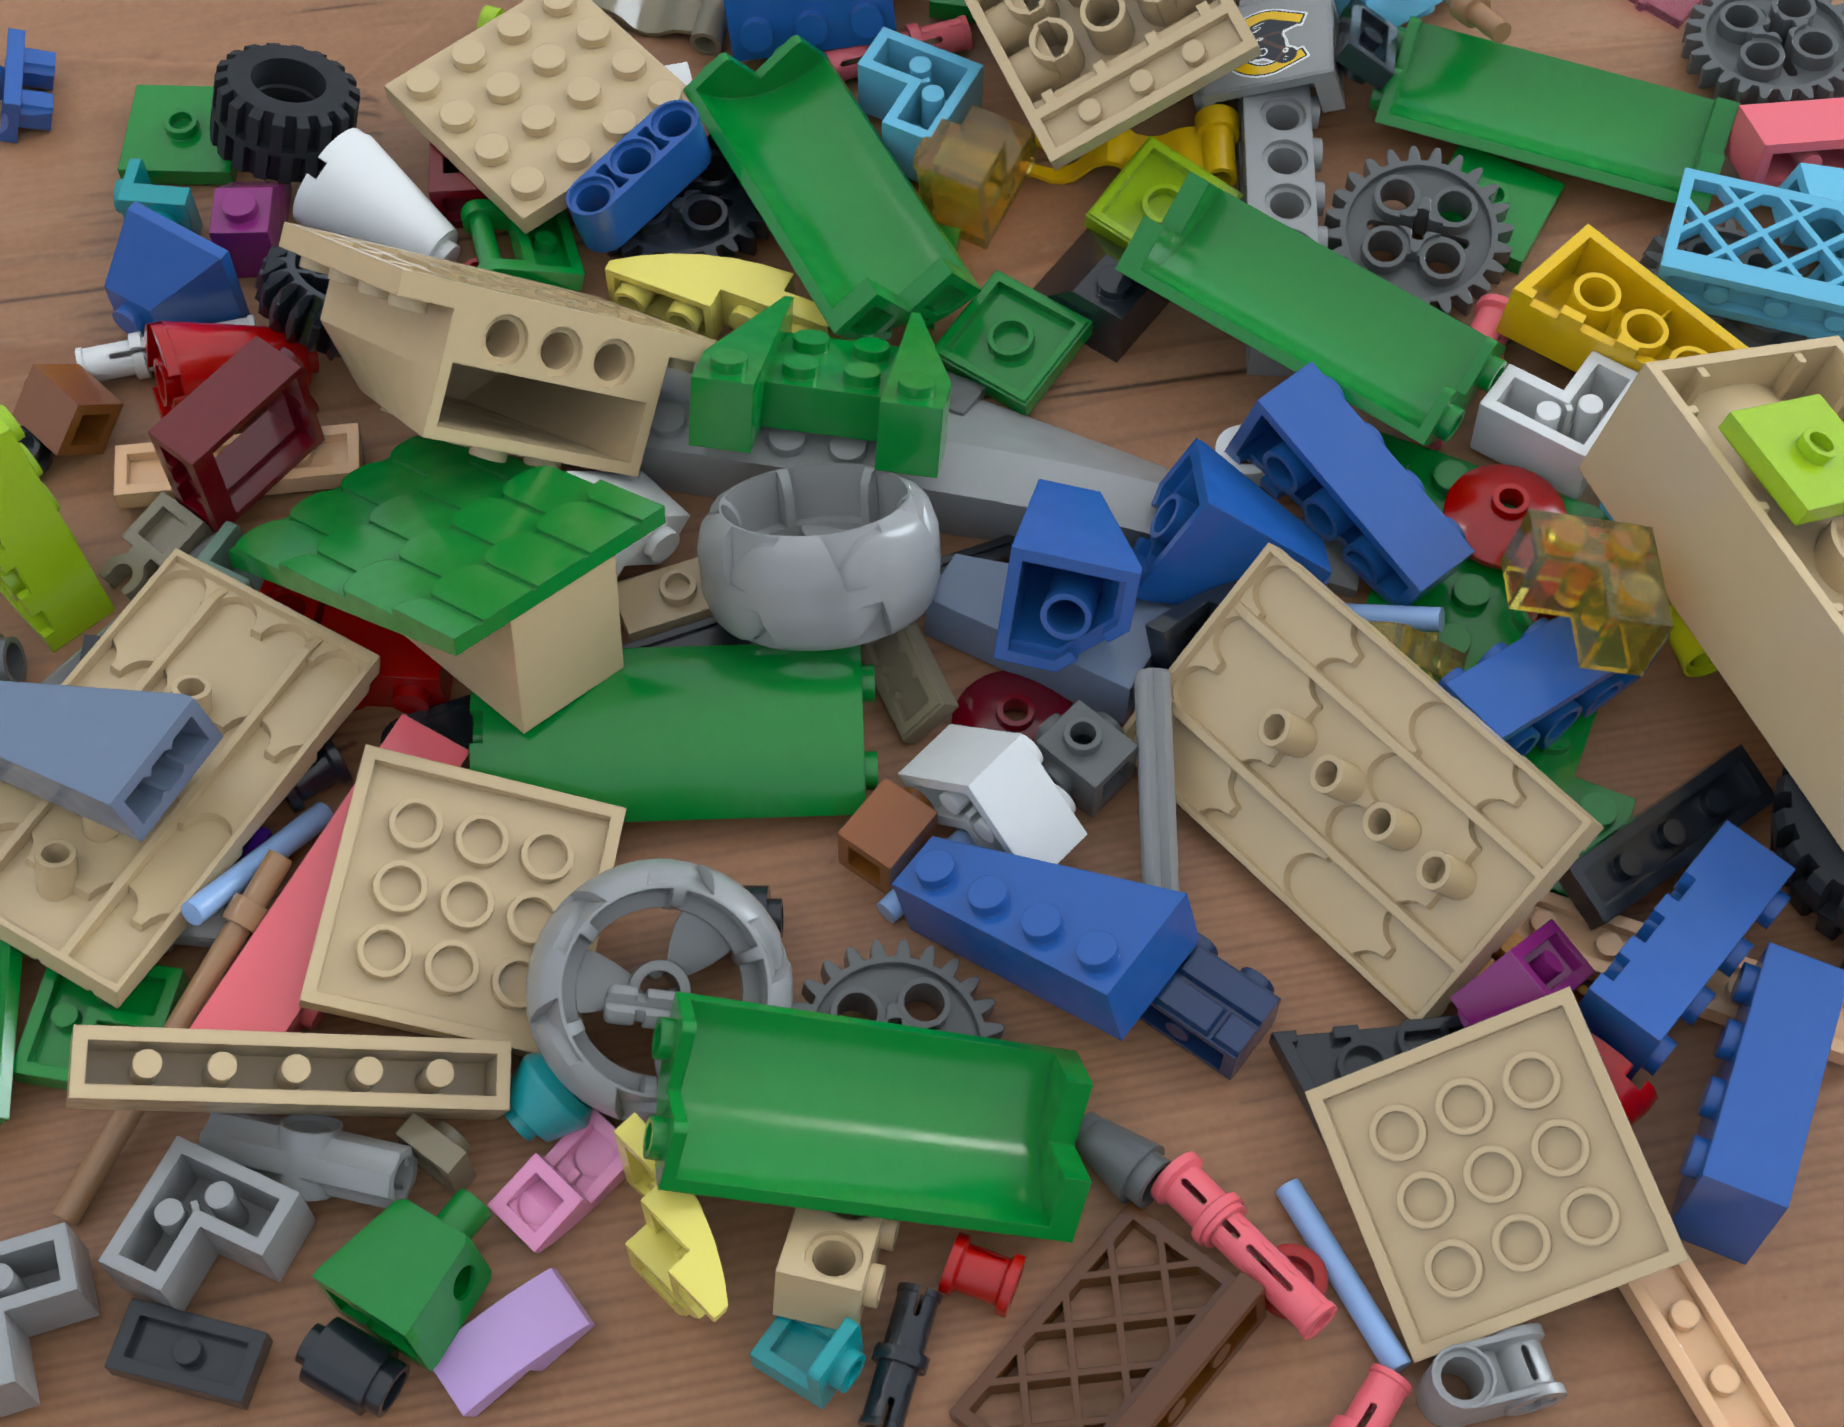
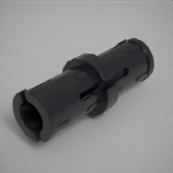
[858,1282,942,1427]

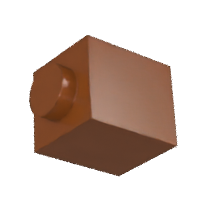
[12,364,124,456]
[837,777,938,895]

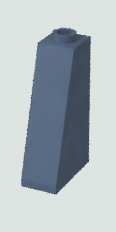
[925,554,1177,725]
[0,681,224,843]

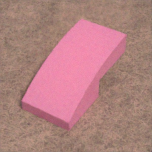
[487,1108,626,1254]

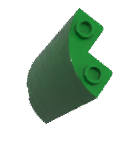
[1368,16,1740,212]
[683,35,982,340]
[1115,172,1507,445]
[469,644,878,822]
[643,991,1094,1243]

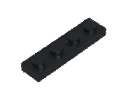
[1559,744,1775,930]

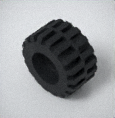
[209,43,360,185]

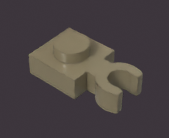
[99,491,214,601]

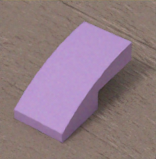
[433,1268,595,1417]

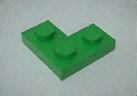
[13,964,189,1090]

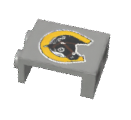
[1193,0,1345,113]

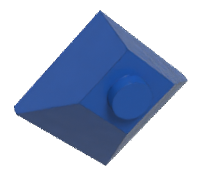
[104,201,250,336]

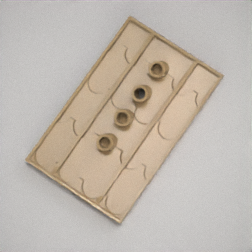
[1122,542,1605,1020]
[0,548,380,1009]

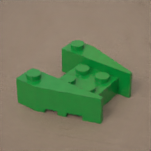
[688,296,952,478]

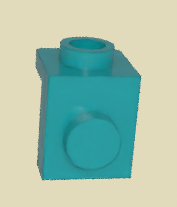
[113,158,203,235]
[750,1316,866,1410]

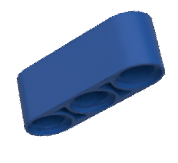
[566,100,712,253]

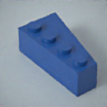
[1224,362,1475,606]
[1438,583,1670,757]
[1578,820,1795,1081]
[1670,942,1844,1265]

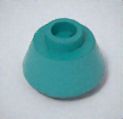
[504,1052,593,1142]

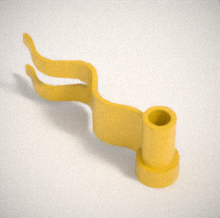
[1019,104,1240,187]

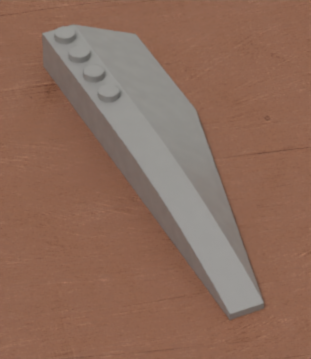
[640,363,1359,597]

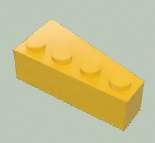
[1495,224,1749,373]

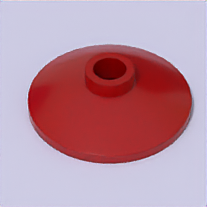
[1443,464,1568,570]

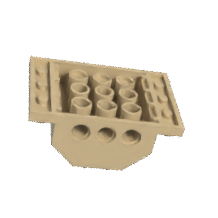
[964,0,1262,171]
[279,222,718,477]

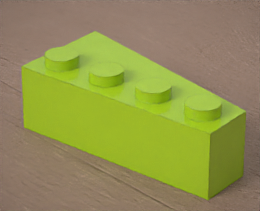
[0,404,116,653]

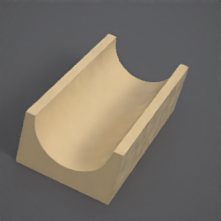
[1578,335,1844,852]

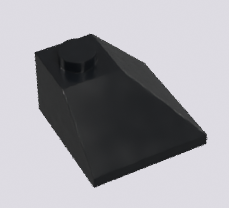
[1033,228,1170,363]

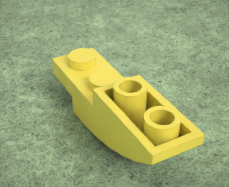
[605,253,839,340]

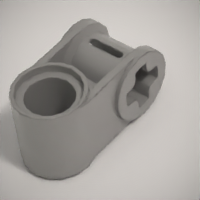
[1416,1323,1568,1427]

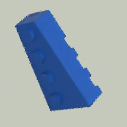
[892,836,1200,1041]

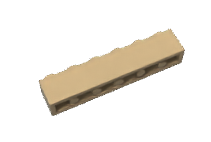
[66,1024,512,1120]

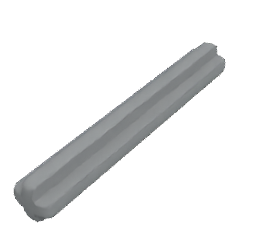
[1134,668,1180,892]

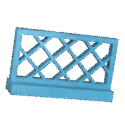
[1657,167,1844,341]

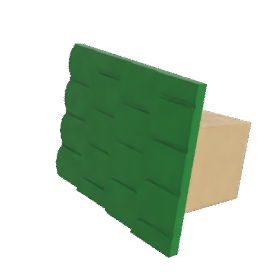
[228,435,666,734]

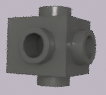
[1034,700,1138,818]

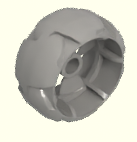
[697,463,942,651]
[525,858,793,1124]

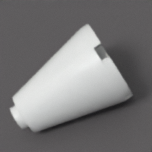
[293,128,461,262]

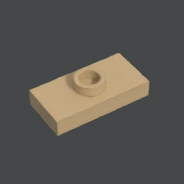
[617,557,713,642]

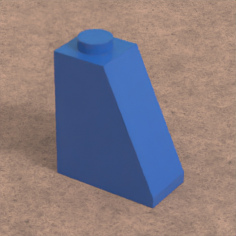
[1133,438,1332,605]
[993,479,1143,672]

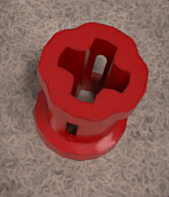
[938,1231,1027,1318]

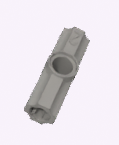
[199,1113,418,1209]

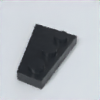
[1269,1015,1465,1152]

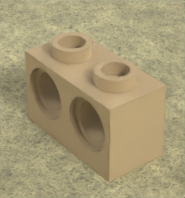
[772,1207,901,1330]

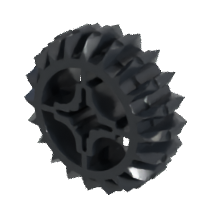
[255,245,341,361]

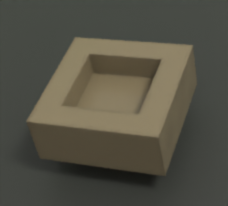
[395,1113,476,1194]

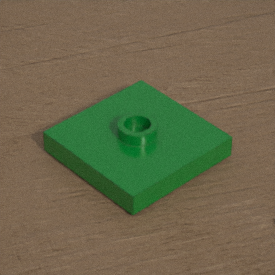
[118,85,237,185]
[1440,145,1565,274]
[935,269,1093,416]

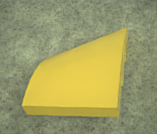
[613,1112,728,1322]

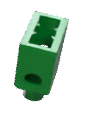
[312,1188,492,1372]

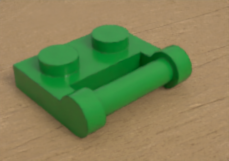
[461,199,585,292]

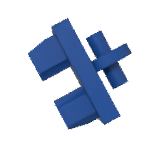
[0,28,56,143]

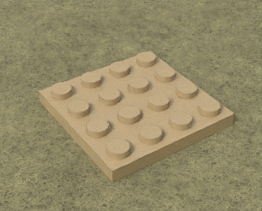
[384,0,702,234]
[298,744,626,1057]
[1305,986,1689,1363]

